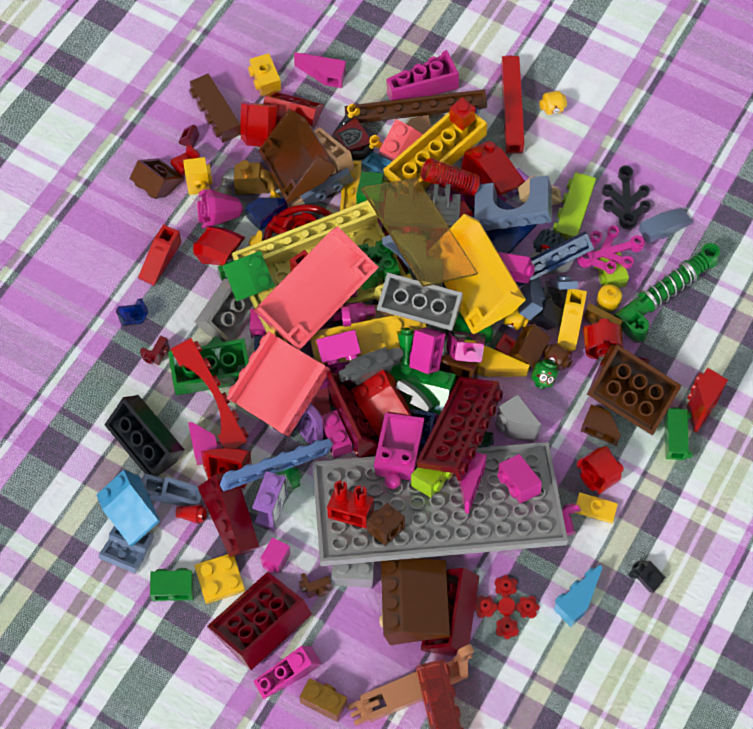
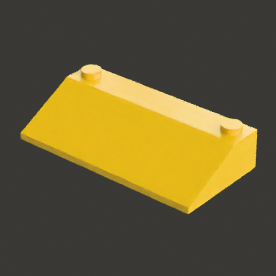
[427,214,526,334]

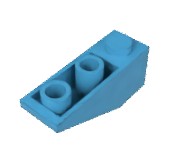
[554,565,603,627]

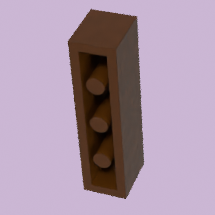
[189,73,241,143]

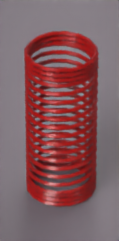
[421,158,480,197]

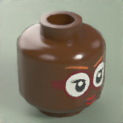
[544,343,573,371]

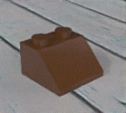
[129,158,185,199]

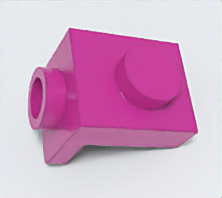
[562,503,582,536]

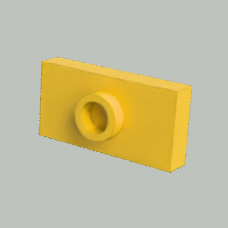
[576,492,618,524]

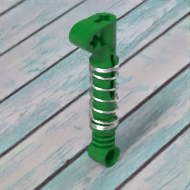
[613,243,720,342]

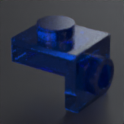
[116,298,148,326]

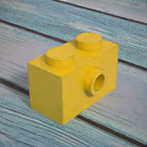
[247,53,281,96]
[183,157,213,195]

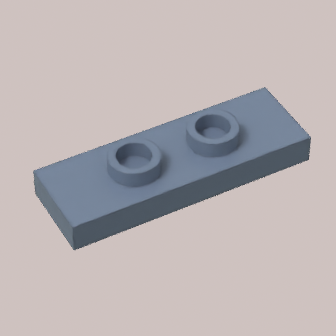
[300,168,354,205]
[550,275,578,290]

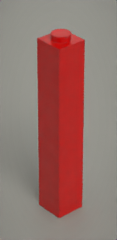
[501,55,524,153]

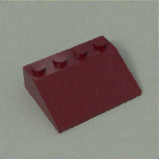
[326,371,379,458]
[207,572,312,670]

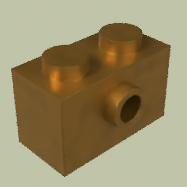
[299,678,347,722]

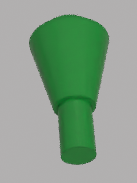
[397,328,415,364]

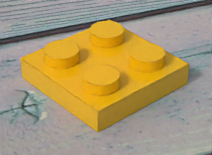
[194,554,245,604]

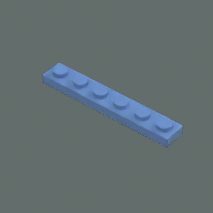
[220,438,333,492]

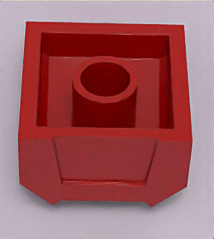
[240,101,279,147]
[193,227,245,266]
[201,448,252,489]

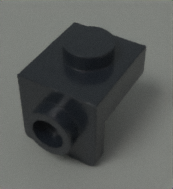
[628,560,666,593]

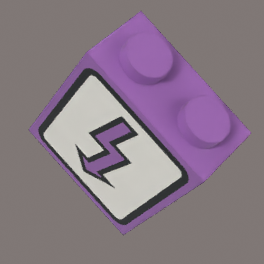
[252,471,287,530]

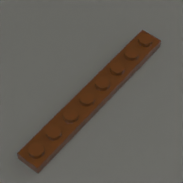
[344,89,487,123]

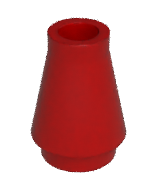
[176,504,207,524]

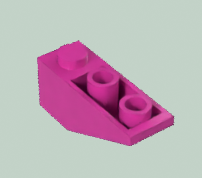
[294,52,346,88]
[253,646,322,699]

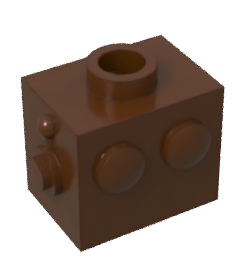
[367,503,405,546]

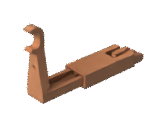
[347,644,475,726]

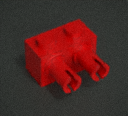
[327,480,374,529]

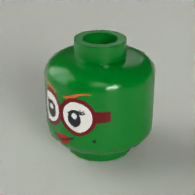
[531,359,559,389]

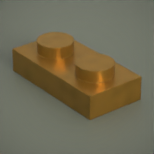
[584,303,623,326]

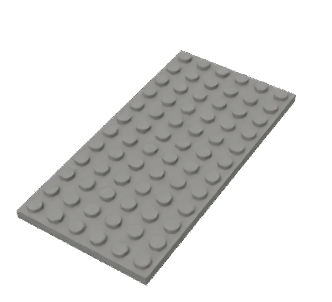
[312,442,568,566]

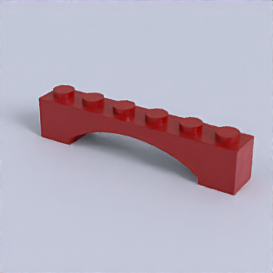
[171,338,249,448]

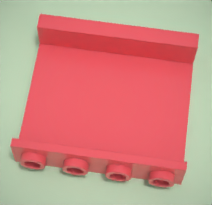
[227,331,331,437]

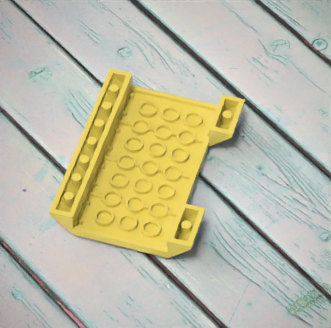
[232,200,413,343]

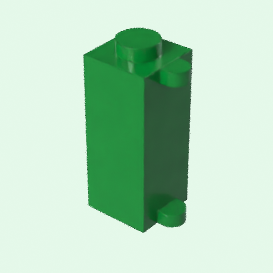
[664,407,693,460]

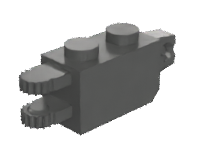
[338,347,403,385]

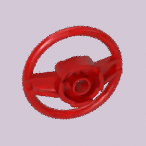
[263,204,333,241]

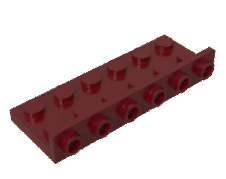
[416,377,503,481]

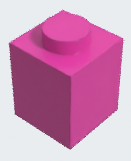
[260,537,291,573]

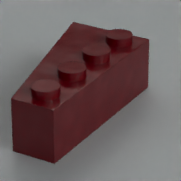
[197,473,260,557]

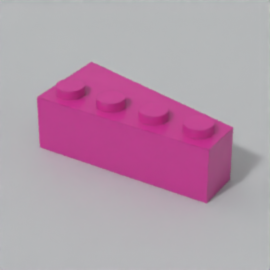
[386,50,459,100]

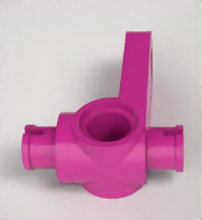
[333,302,376,327]

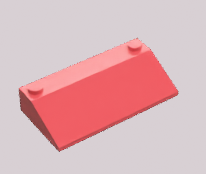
[254,226,379,350]

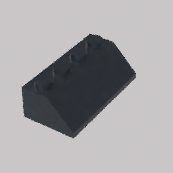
[104,395,185,477]

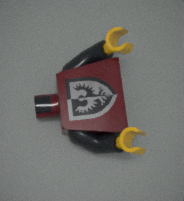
[333,103,382,160]

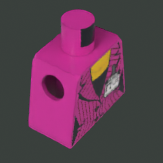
[446,331,485,362]

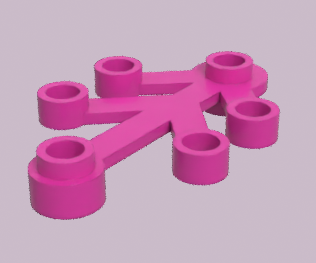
[576,225,645,274]

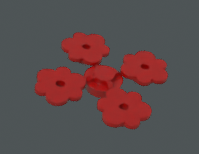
[475,575,540,640]

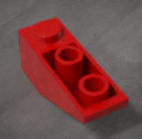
[138,224,182,286]

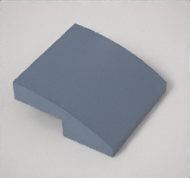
[99,526,154,573]

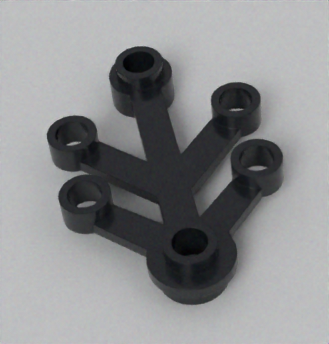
[602,165,651,229]

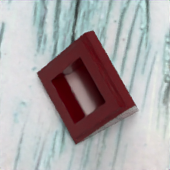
[179,125,200,148]

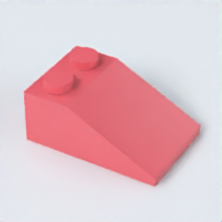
[379,119,423,161]

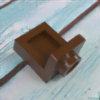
[299,573,331,598]

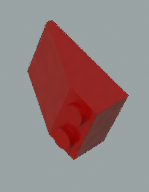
[461,141,525,196]
[352,370,412,439]

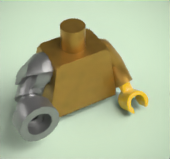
[214,160,281,206]

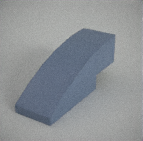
[639,208,693,243]
[518,277,545,320]
[141,473,202,506]

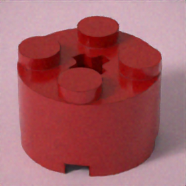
[583,319,623,360]
[577,446,624,494]

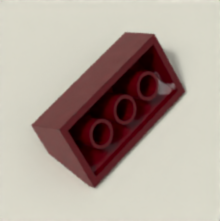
[421,567,480,656]

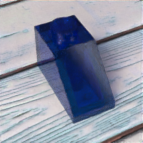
[245,197,288,231]

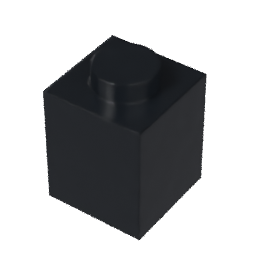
[531,299,563,330]

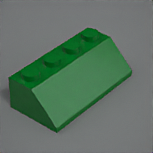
[168,338,249,396]
[390,361,456,417]

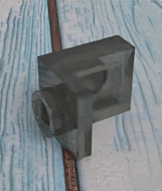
[542,281,567,309]

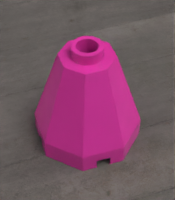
[197,189,243,229]

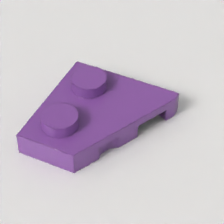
[296,403,323,445]

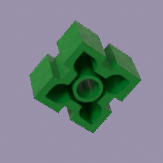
[358,240,400,290]

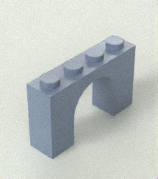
[474,175,552,231]

